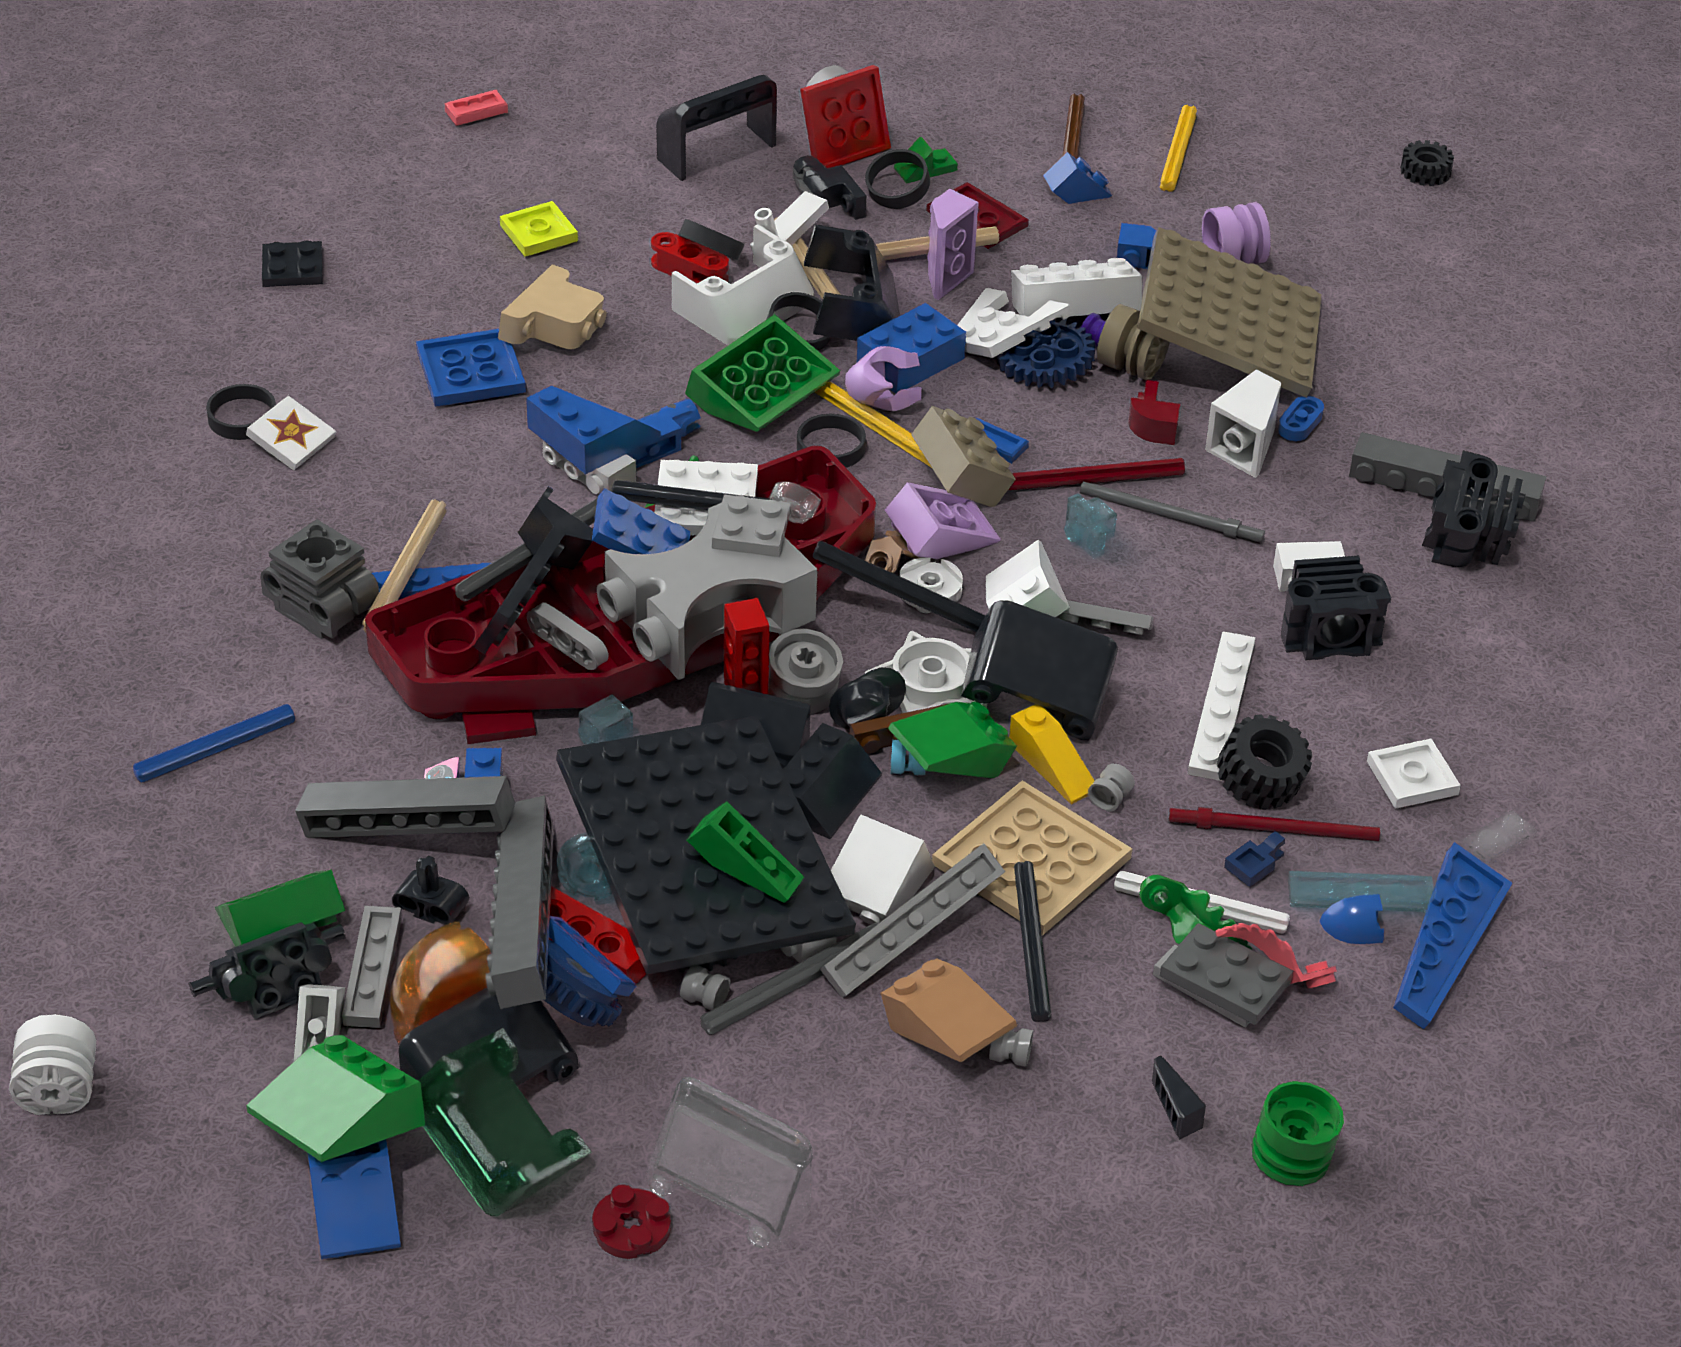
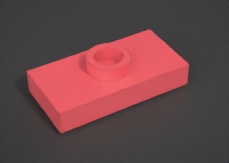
[445,90,508,126]

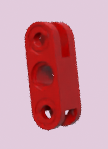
[651,232,729,284]

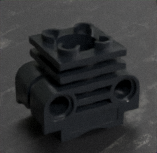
[1422,450,1526,567]
[1281,555,1391,661]

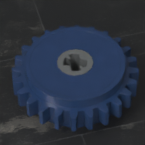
[544,940,622,1027]

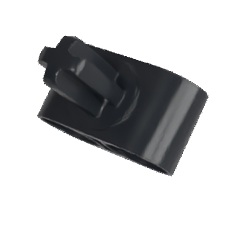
[392,856,470,928]

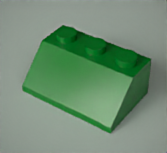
[215,869,345,947]

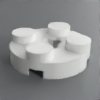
[900,557,963,613]

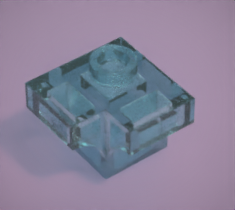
[1064,493,1117,559]

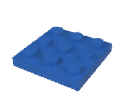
[416,329,526,407]

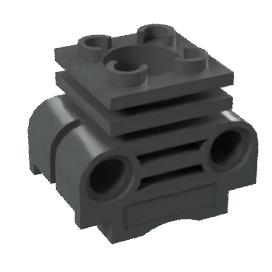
[261,519,379,639]

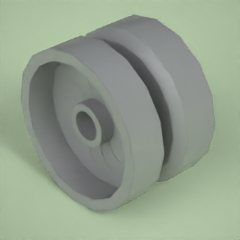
[768,629,843,714]

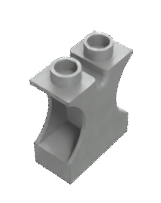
[597,494,817,680]

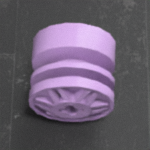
[1202,202,1270,264]

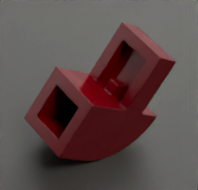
[1128,380,1180,445]

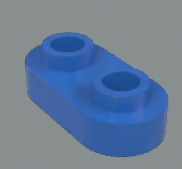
[1278,396,1324,441]

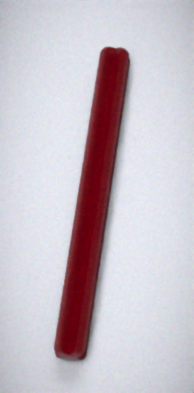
[1007,458,1185,491]

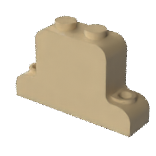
[498,265,607,349]

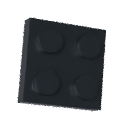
[262,240,323,287]

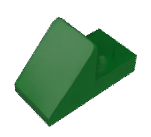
[894,137,958,184]

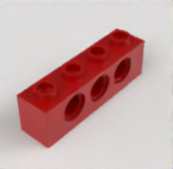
[724,598,769,694]
[549,886,646,985]

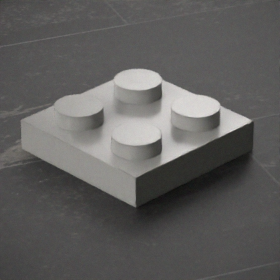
[712,495,791,557]

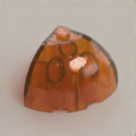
[390,922,491,1045]

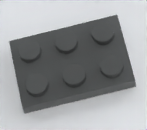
[1160,923,1294,1025]

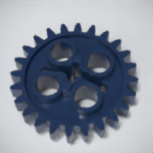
[997,319,1095,388]

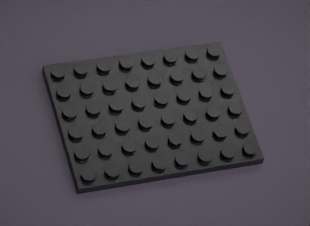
[556,715,856,975]

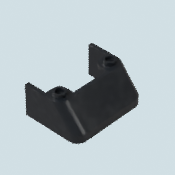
[656,75,777,181]
[804,224,900,341]

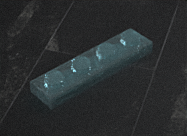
[1288,871,1434,912]

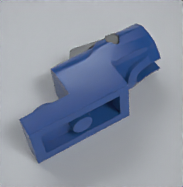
[627,399,701,468]

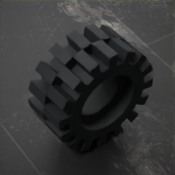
[1400,140,1454,186]

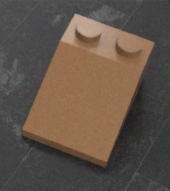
[881,958,1017,1062]

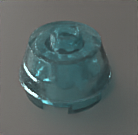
[557,831,612,901]

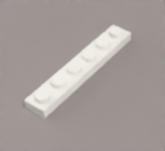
[1188,632,1256,781]

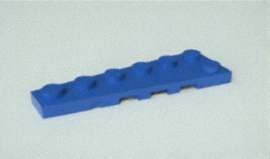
[1393,842,1513,1029]

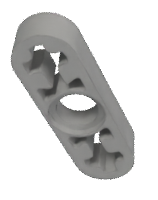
[527,602,608,670]

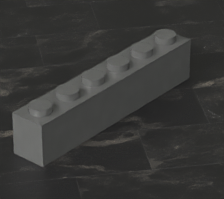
[1349,432,1547,522]
[295,776,515,838]

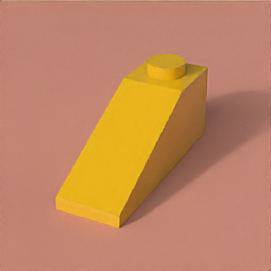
[1009,704,1094,804]

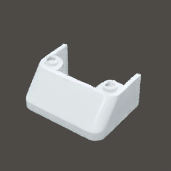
[672,224,814,345]

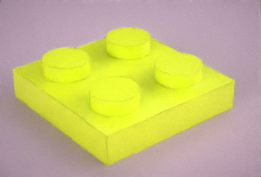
[500,201,578,257]

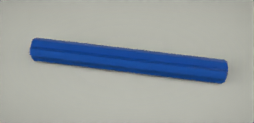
[133,704,295,782]

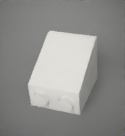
[1205,369,1281,478]
[831,814,935,925]

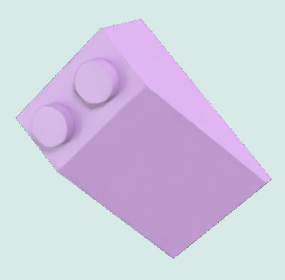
[885,482,1001,559]

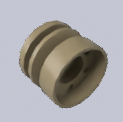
[1097,304,1170,380]

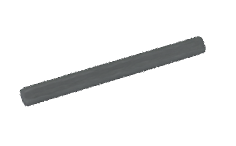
[455,498,598,602]
[700,923,878,1035]

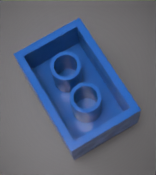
[857,303,966,394]

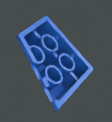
[526,386,661,475]

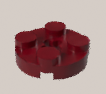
[592,1184,671,1259]

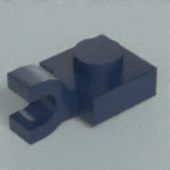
[1224,831,1285,887]

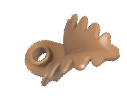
[865,530,921,573]

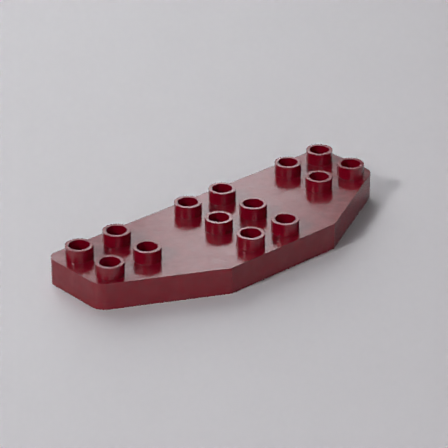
[365,446,876,719]

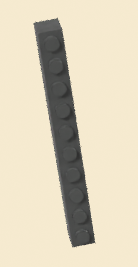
[486,795,554,1009]

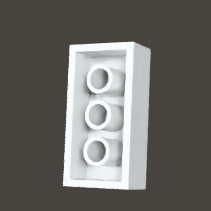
[1011,258,1142,317]

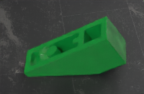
[686,801,804,903]

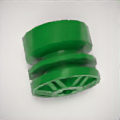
[1251,1081,1344,1186]

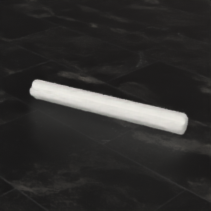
[1114,871,1290,934]

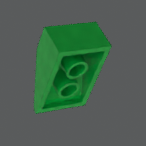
[888,702,1017,779]

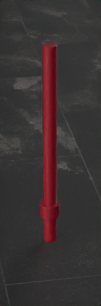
[1168,807,1380,841]

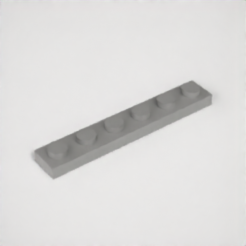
[820,843,1005,998]

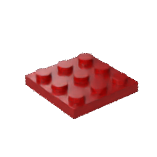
[800,65,891,168]

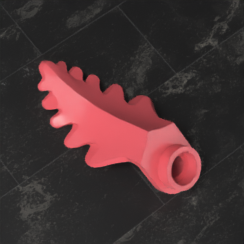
[1215,923,1337,989]

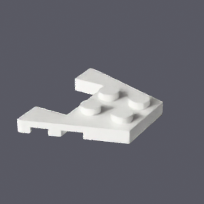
[958,288,1072,358]

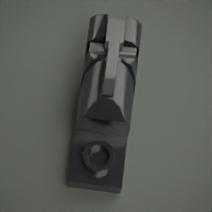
[793,155,867,220]

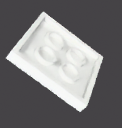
[654,460,758,535]

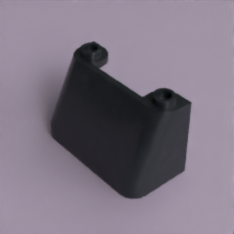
[961,600,1118,741]
[398,987,578,1142]

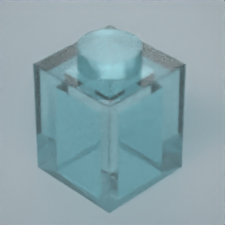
[578,695,633,745]

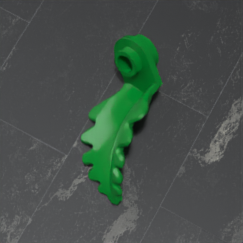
[1139,875,1252,950]

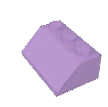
[927,189,978,300]

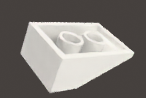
[986,540,1070,617]

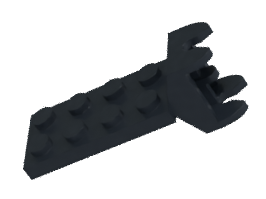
[473,486,594,655]

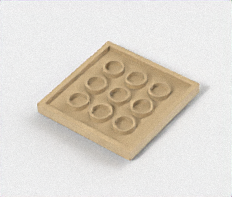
[932,780,1132,936]

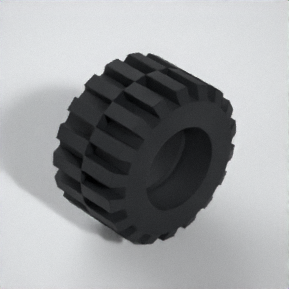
[1217,714,1313,810]

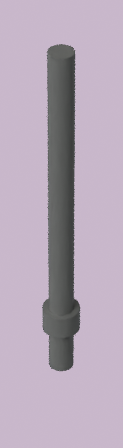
[1080,481,1265,543]

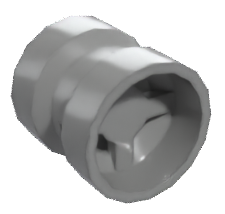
[1088,763,1135,812]
[680,965,730,1010]
[989,1028,1034,1067]

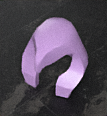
[845,346,922,411]

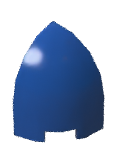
[1320,894,1384,944]

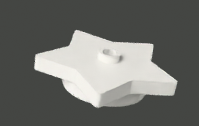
[865,631,987,713]

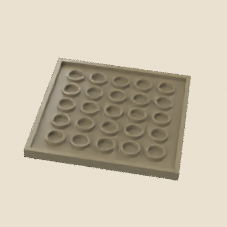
[1137,227,1322,398]

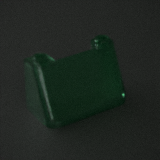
[419,1028,592,1217]

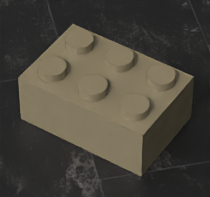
[911,406,1016,507]

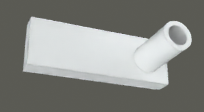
[750,191,829,253]

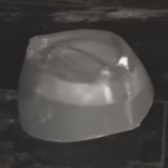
[769,482,821,523]

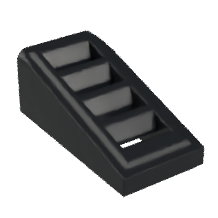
[1152,1055,1206,1140]

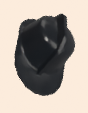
[829,667,906,729]

